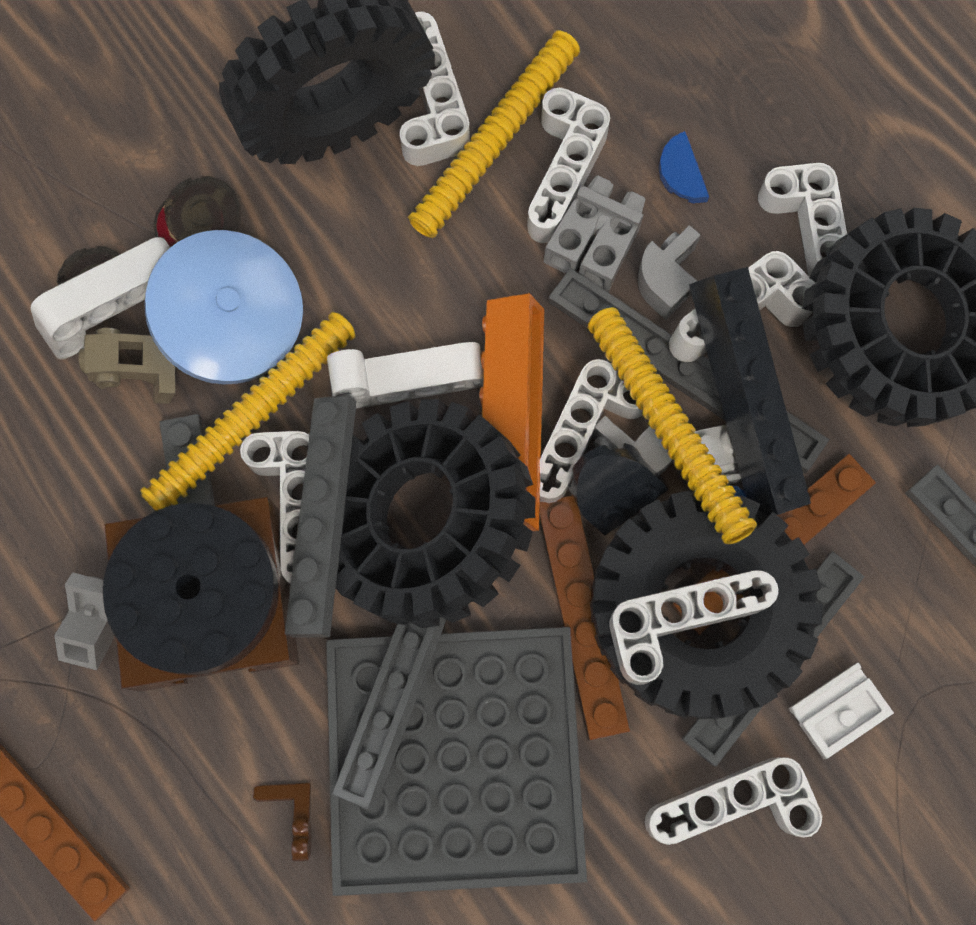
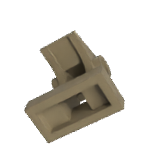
[79,328,175,404]

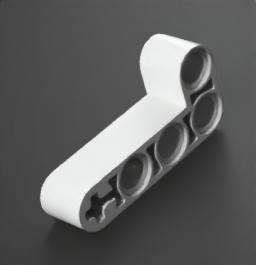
[399,12,470,166]
[527,88,610,243]
[758,163,847,284]
[31,237,170,359]
[669,251,815,362]
[327,342,484,409]
[540,359,643,503]
[240,431,309,584]
[609,571,778,685]
[645,757,822,845]

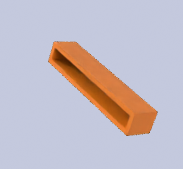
[479,293,544,531]

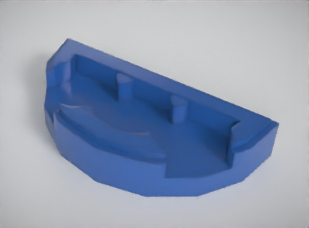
[658,131,709,203]

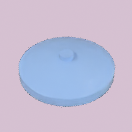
[144,230,303,384]

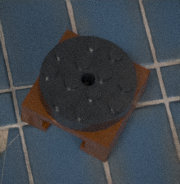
[103,497,299,692]

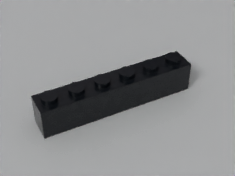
[689,267,811,515]

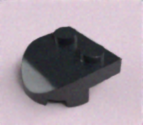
[568,443,668,535]

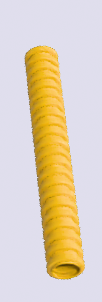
[408,30,580,238]
[587,307,757,544]
[140,312,356,511]

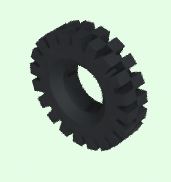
[219,0,435,164]
[802,207,976,428]
[335,399,535,628]
[590,490,823,719]

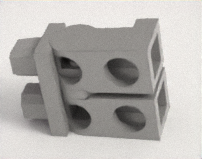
[543,175,645,293]

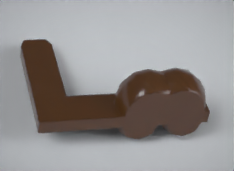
[253,783,312,861]

